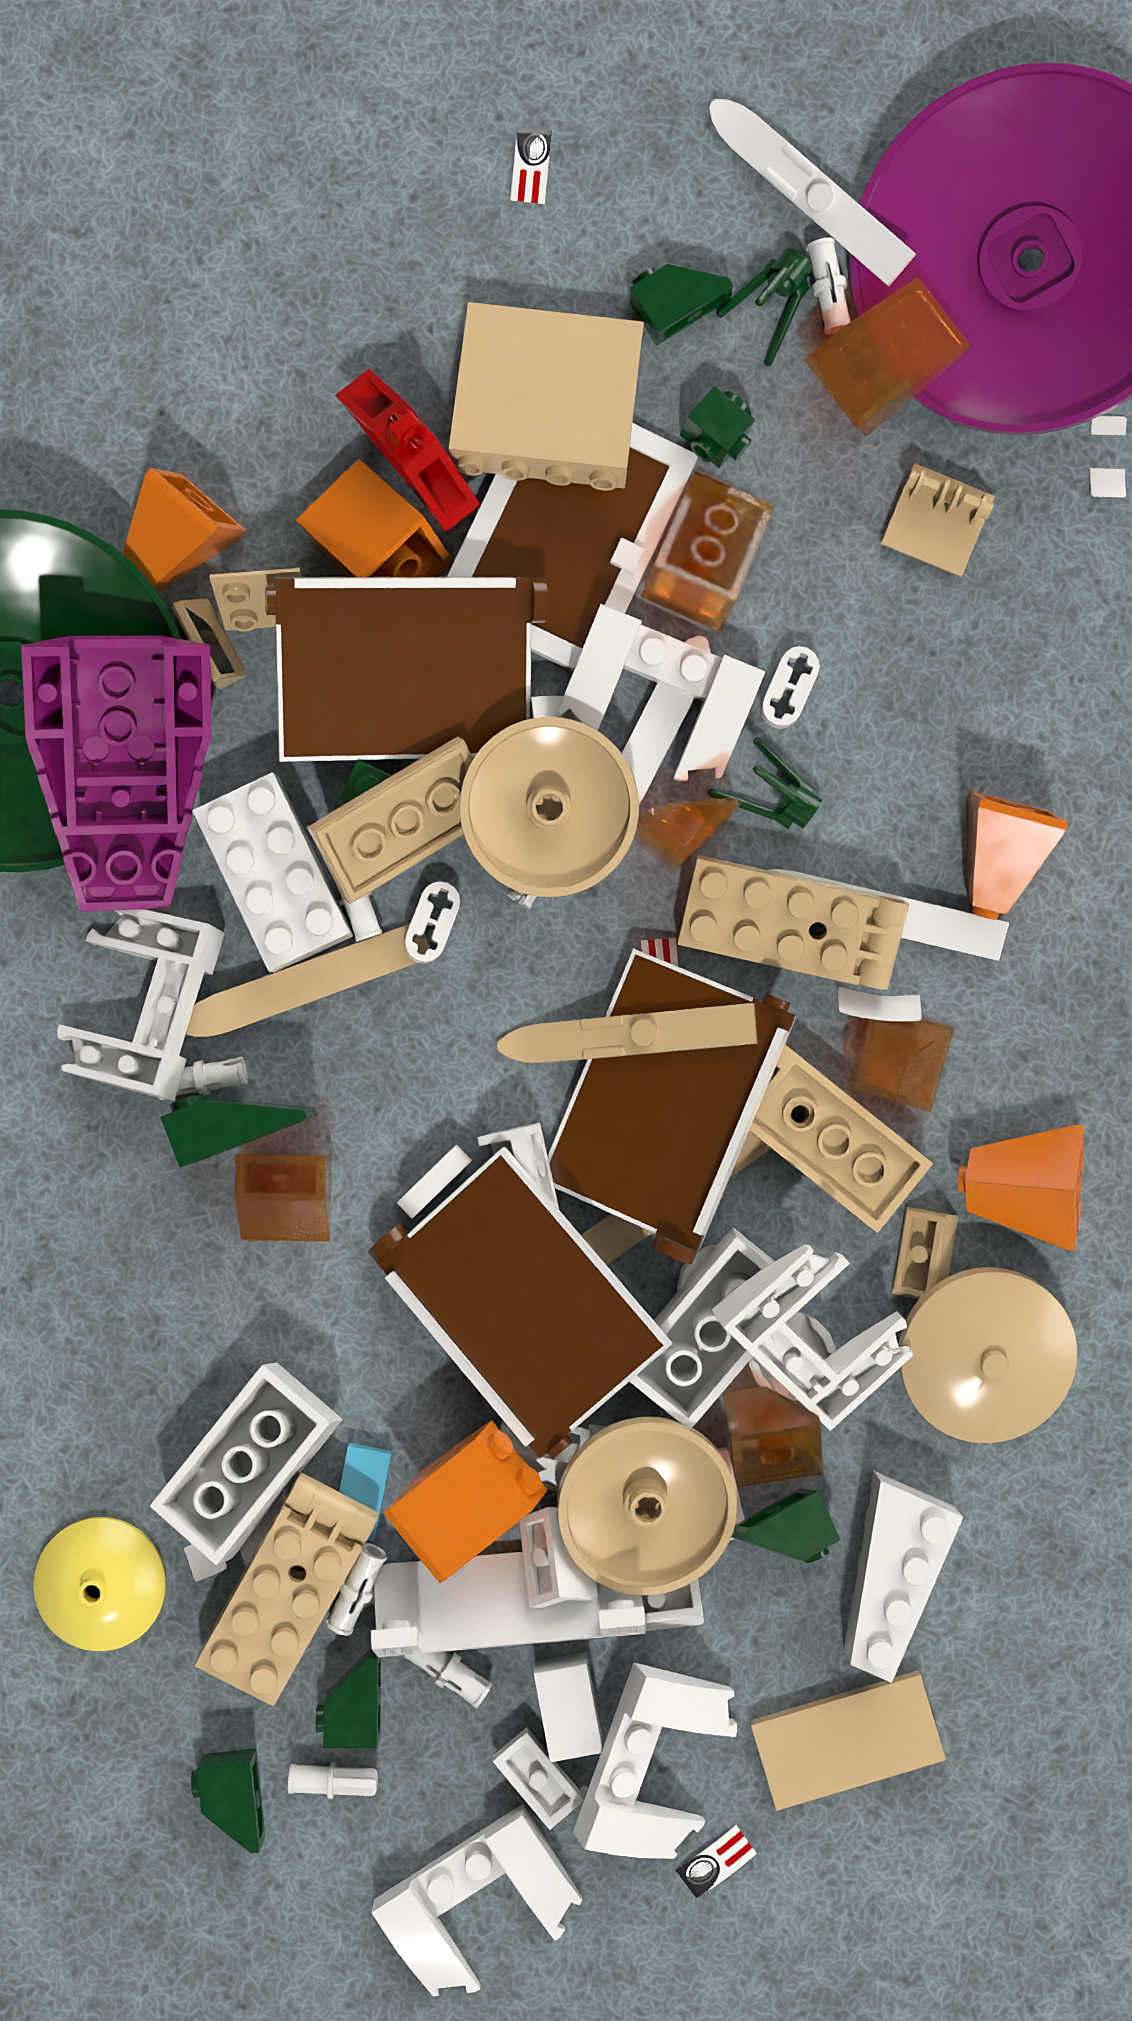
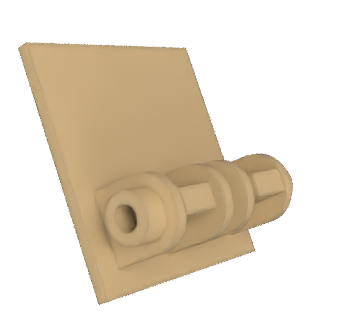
[881,463,995,577]
[210,568,302,631]

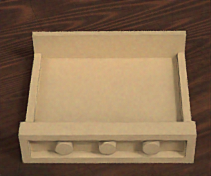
[449,302,644,491]

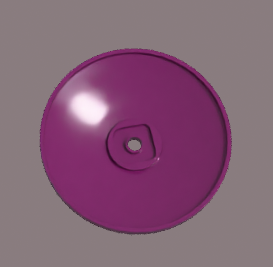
[850,62,1132,435]

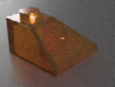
[635,798,740,875]
[846,1018,955,1113]
[723,1386,823,1488]

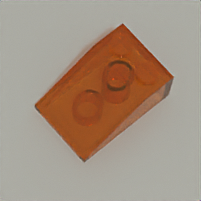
[804,277,972,436]
[640,471,774,632]

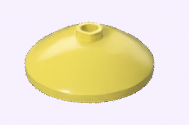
[33,1517,167,1651]

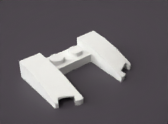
[557,604,765,782]
[57,910,225,1101]
[712,1244,913,1431]
[573,1663,737,1859]
[371,1804,582,1996]

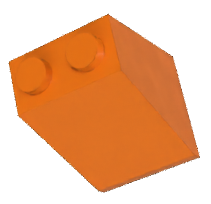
[296,459,454,577]
[383,1420,548,1584]

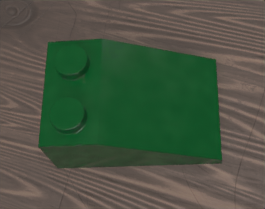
[160,1094,318,1168]

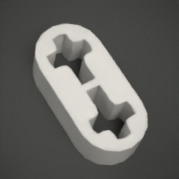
[761,646,820,729]
[404,881,460,964]
[397,1145,472,1218]

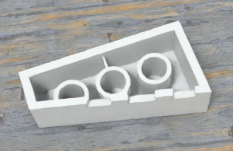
[844,1471,963,1683]

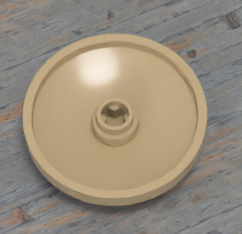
[460,717,639,897]
[898,1267,1077,1443]
[557,1417,737,1595]

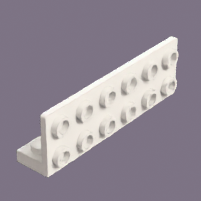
[371,1552,646,1657]

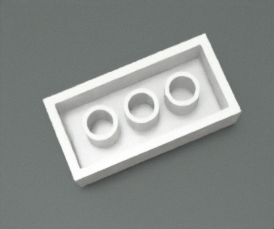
[192,772,354,973]
[629,1227,775,1429]
[150,1363,343,1565]

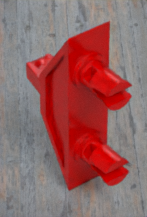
[335,368,480,532]

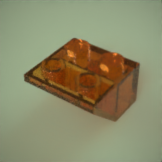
[235,1152,332,1242]

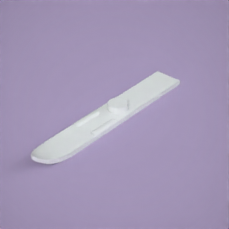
[709,99,916,287]
[622,635,710,805]
[768,869,1009,961]

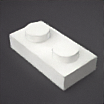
[492,1727,584,1830]

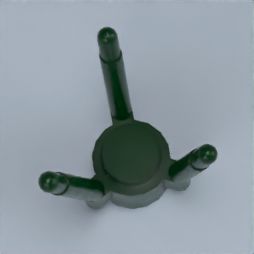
[716,248,813,366]
[707,738,822,829]

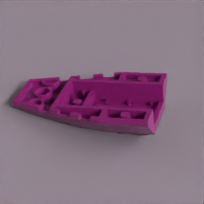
[21,636,212,912]

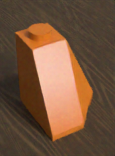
[958,1125,1084,1251]

